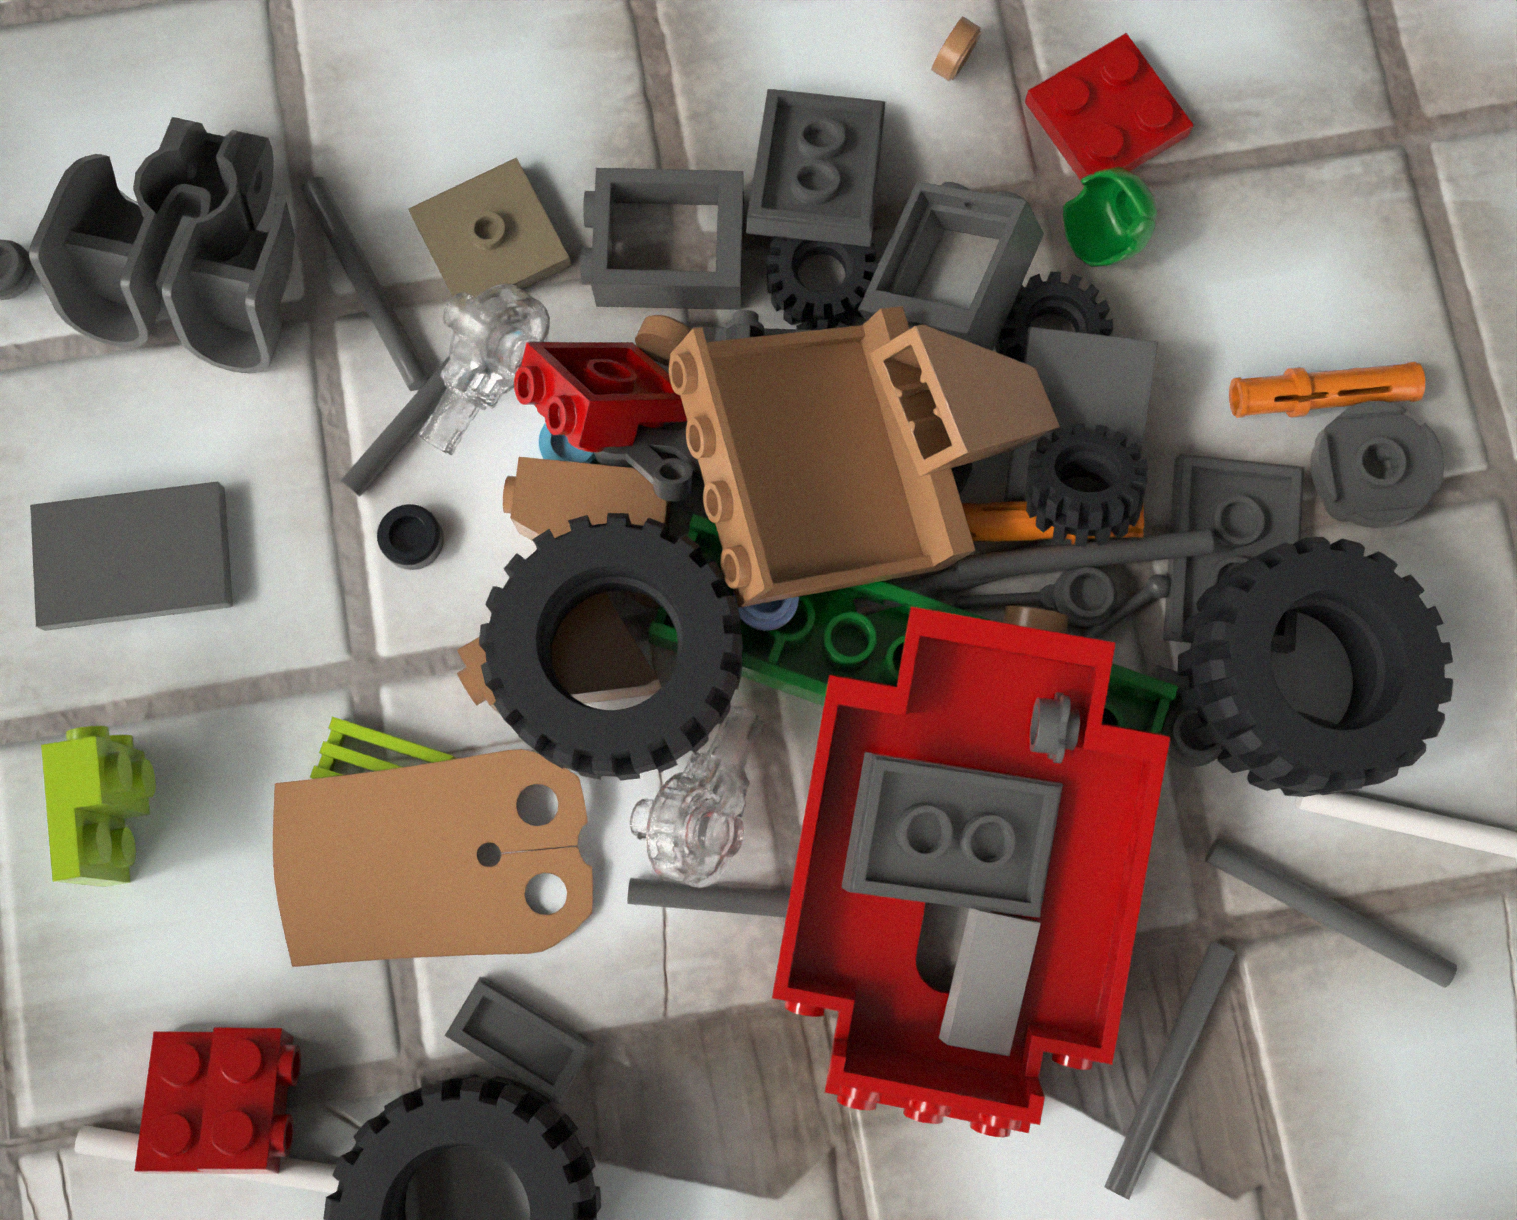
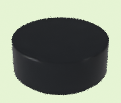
[377,504,444,570]

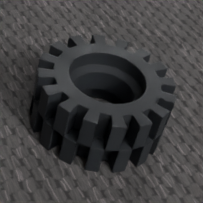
[767,236,878,330]
[995,272,1113,363]
[1025,423,1148,547]

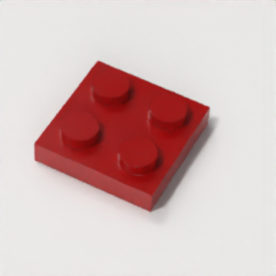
[1025,33,1194,186]

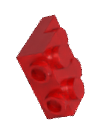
[514,342,688,452]
[134,1027,301,1174]

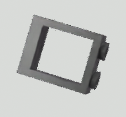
[581,168,744,310]
[858,181,1044,351]

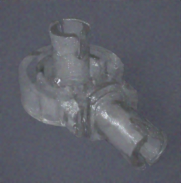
[418,284,550,455]
[630,706,764,888]

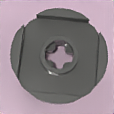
[1310,401,1444,528]

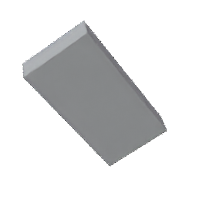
[939,908,1041,1056]

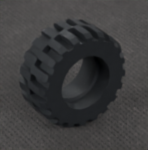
[479,513,743,781]
[1177,537,1454,797]
[323,1074,601,1220]

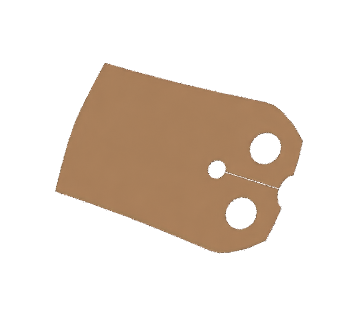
[273,749,593,967]

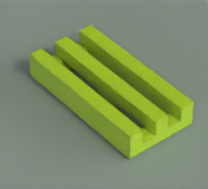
[309,716,457,779]

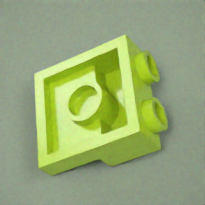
[41,726,156,887]

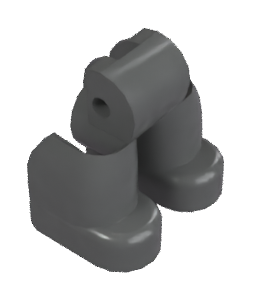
[29,117,295,374]

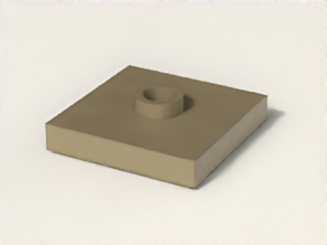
[408,157,572,318]

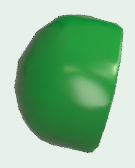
[1063,166,1158,267]

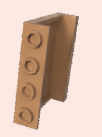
[669,306,976,608]

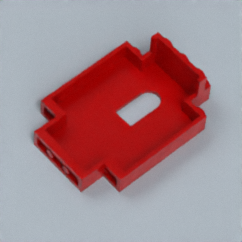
[772,607,1170,1138]

